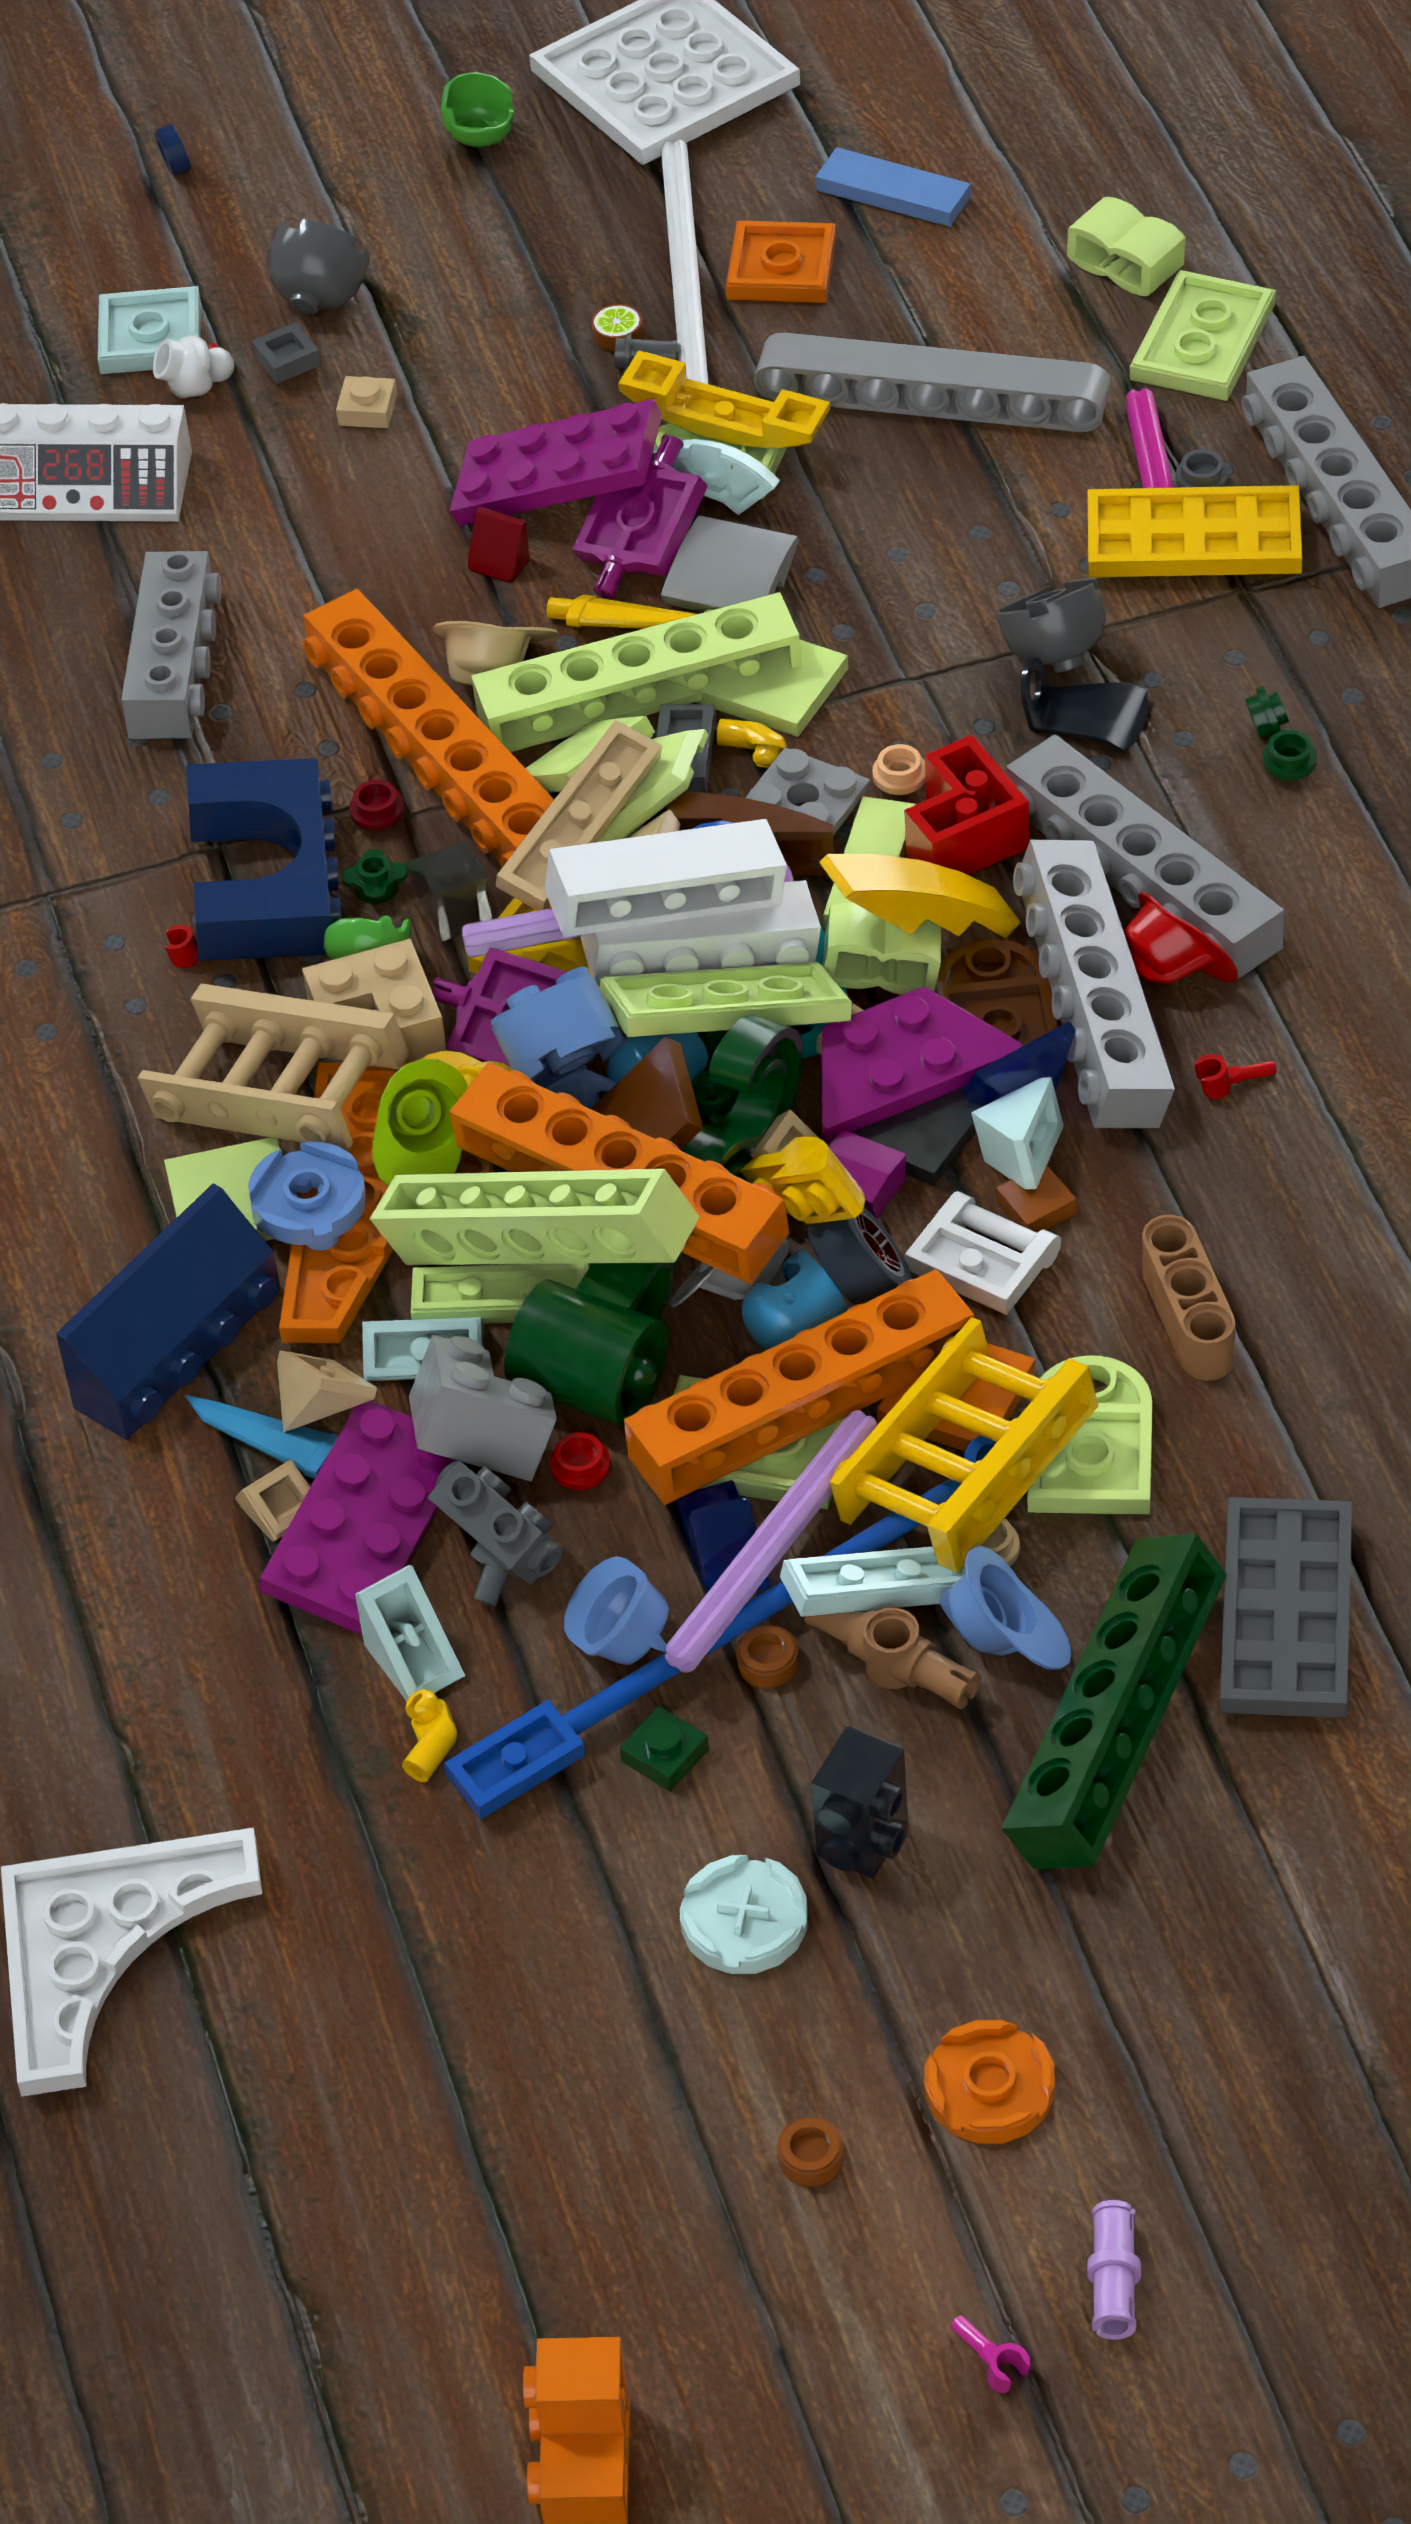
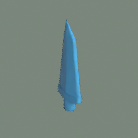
[184,1394,339,1479]

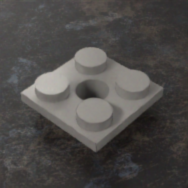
[745,748,871,835]

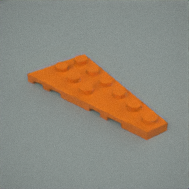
[279,1062,409,1344]

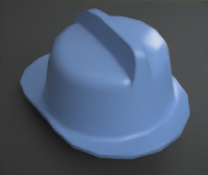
[939,1546,1072,1670]
[564,1556,669,1665]

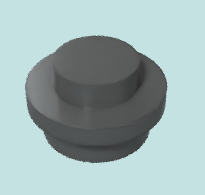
[1176,449,1228,488]

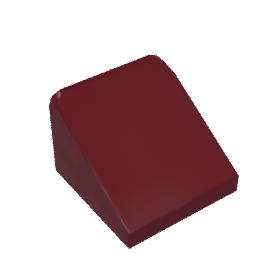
[468,507,530,583]

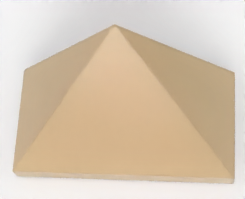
[277,1350,377,1432]

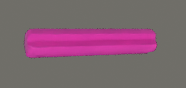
[1126,388,1174,488]

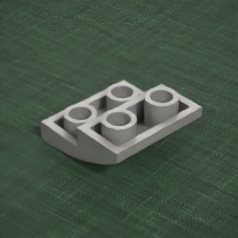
[661,515,799,612]

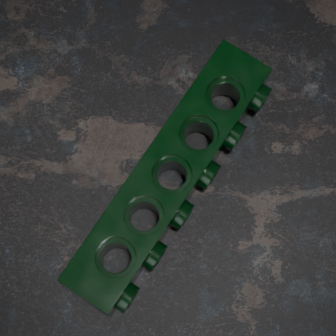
[1001,1533,1227,1869]

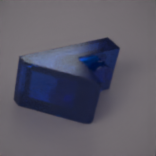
[675,1480,770,1593]

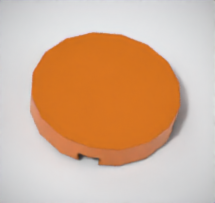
[925,2020,1055,2144]

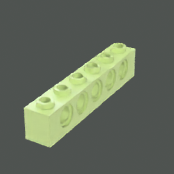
[471,592,802,752]
[370,1169,700,1265]

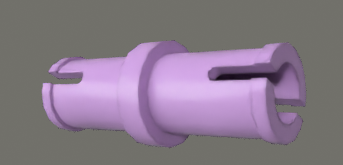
[1087,2200,1141,2340]

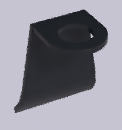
[1021,657,1148,752]

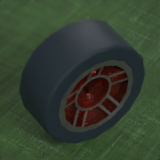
[807,1208,912,1305]

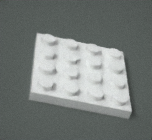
[529,0,800,165]

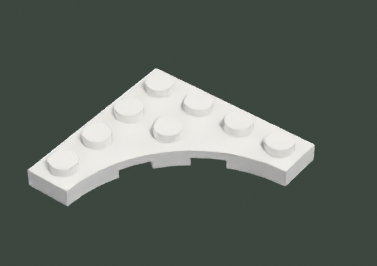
[1,1828,262,2097]

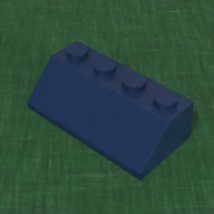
[56,1183,281,1440]

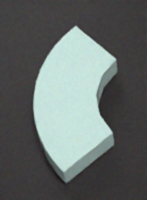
[651,439,780,515]

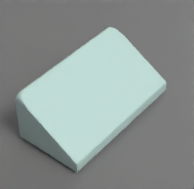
[362,1317,484,1382]

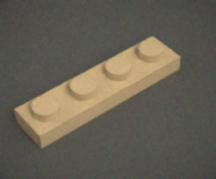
[496,719,662,911]

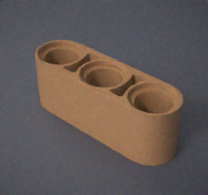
[1142,1215,1235,1381]

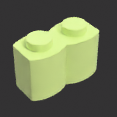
[1067,197,1186,296]
[823,902,941,995]

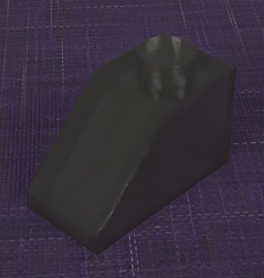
[401,841,493,941]

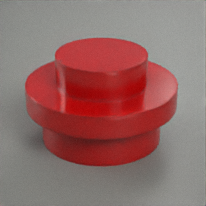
[550,1432,611,1490]

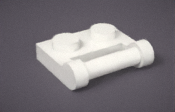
[905,1191,1061,1315]

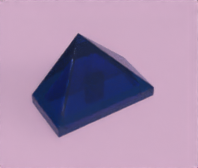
[962,1021,1076,1106]

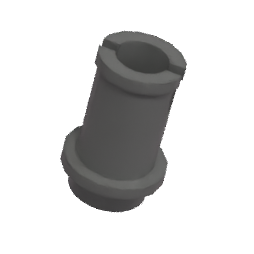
[614,334,678,373]

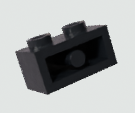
[811,1726,908,1879]

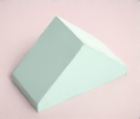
[971,1077,1064,1189]
[355,1565,465,1701]

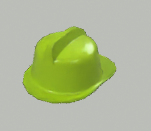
[372,1059,468,1187]

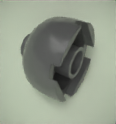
[267,219,370,314]
[995,577,1106,673]

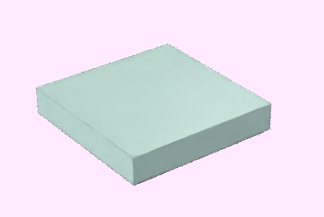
[98,286,201,374]

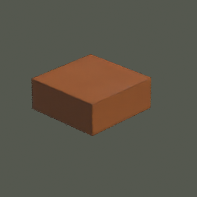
[996,1165,1077,1233]

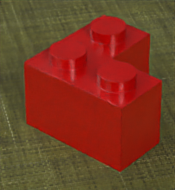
[904,734,1030,875]

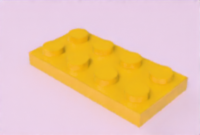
[1088,485,1302,577]

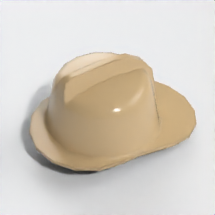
[433,621,559,686]

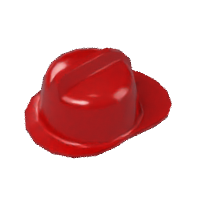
[1124,891,1239,985]

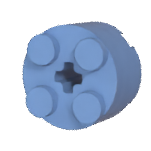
[490,966,626,1088]

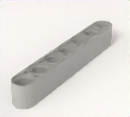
[753,333,1111,432]

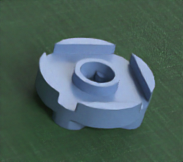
[248,1141,367,1251]

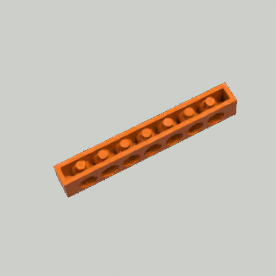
[302,588,554,868]

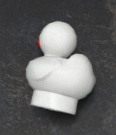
[153,335,234,398]

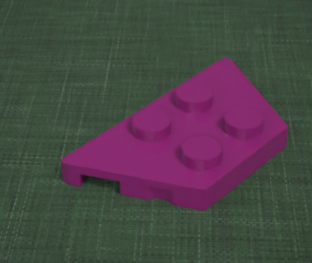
[822,986,1024,1143]

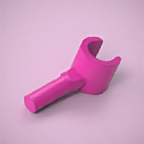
[951,2315,1030,2393]

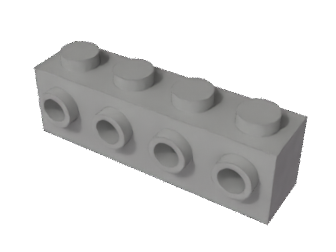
[121,551,222,739]

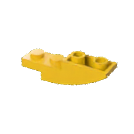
[740,1136,865,1224]

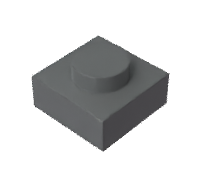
[251,322,321,384]

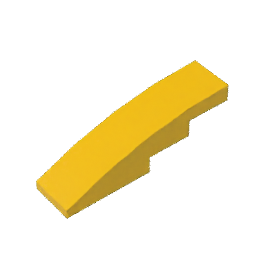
[819,854,1021,938]

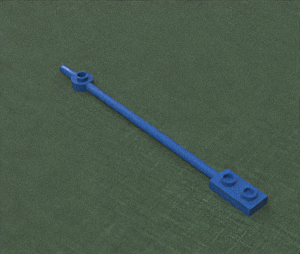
[444,1435,997,1820]

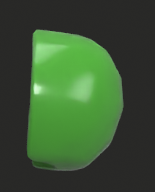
[440,72,514,148]
[324,915,411,960]

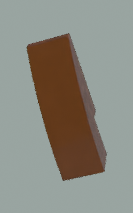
[667,792,834,876]

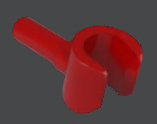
[165,925,199,968]
[1194,1054,1277,1100]

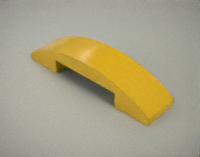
[618,350,830,448]

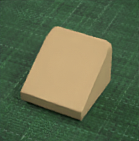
[235,1459,310,1542]

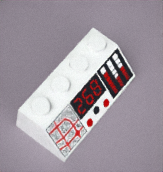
[0,403,192,522]

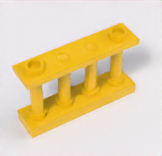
[829,1317,1099,1573]

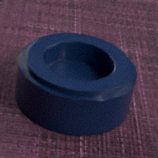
[154,123,191,176]

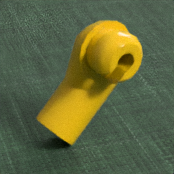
[717,718,786,769]
[402,1689,458,1782]

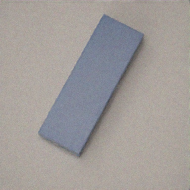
[815,147,971,227]

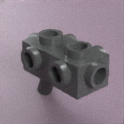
[427,1460,563,1607]

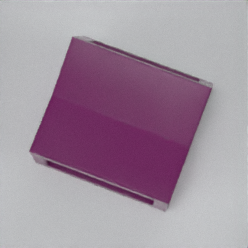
[828,1130,907,1220]

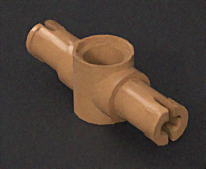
[804,1608,981,1710]

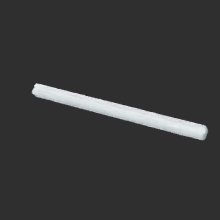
[661,139,708,384]

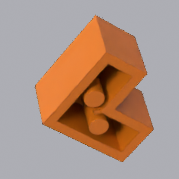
[523,2337,630,2524]

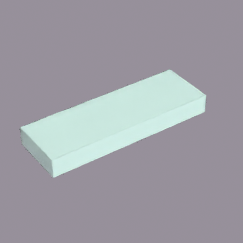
[780,1546,966,1617]

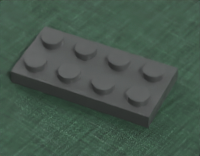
[1220,1497,1352,1718]

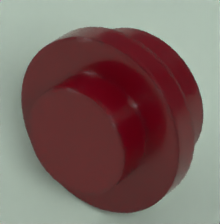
[349,780,404,830]

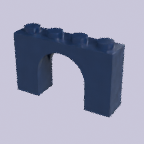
[186,758,341,961]

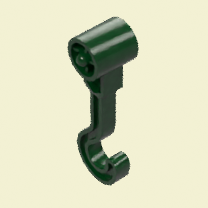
[504,1013,803,1427]

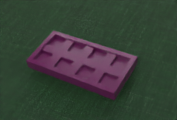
[450,399,662,526]
[258,1400,464,1635]

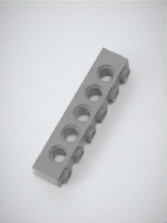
[1241,356,1411,608]
[1006,734,1284,982]
[1013,840,1175,1128]

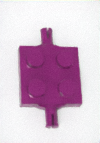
[572,434,708,600]
[431,947,600,1067]

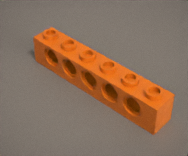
[449,1062,790,1285]
[624,1269,974,1505]

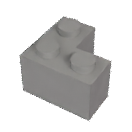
[409,1335,557,1482]

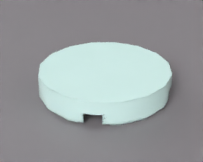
[680,1855,807,1974]

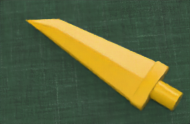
[547,595,697,629]

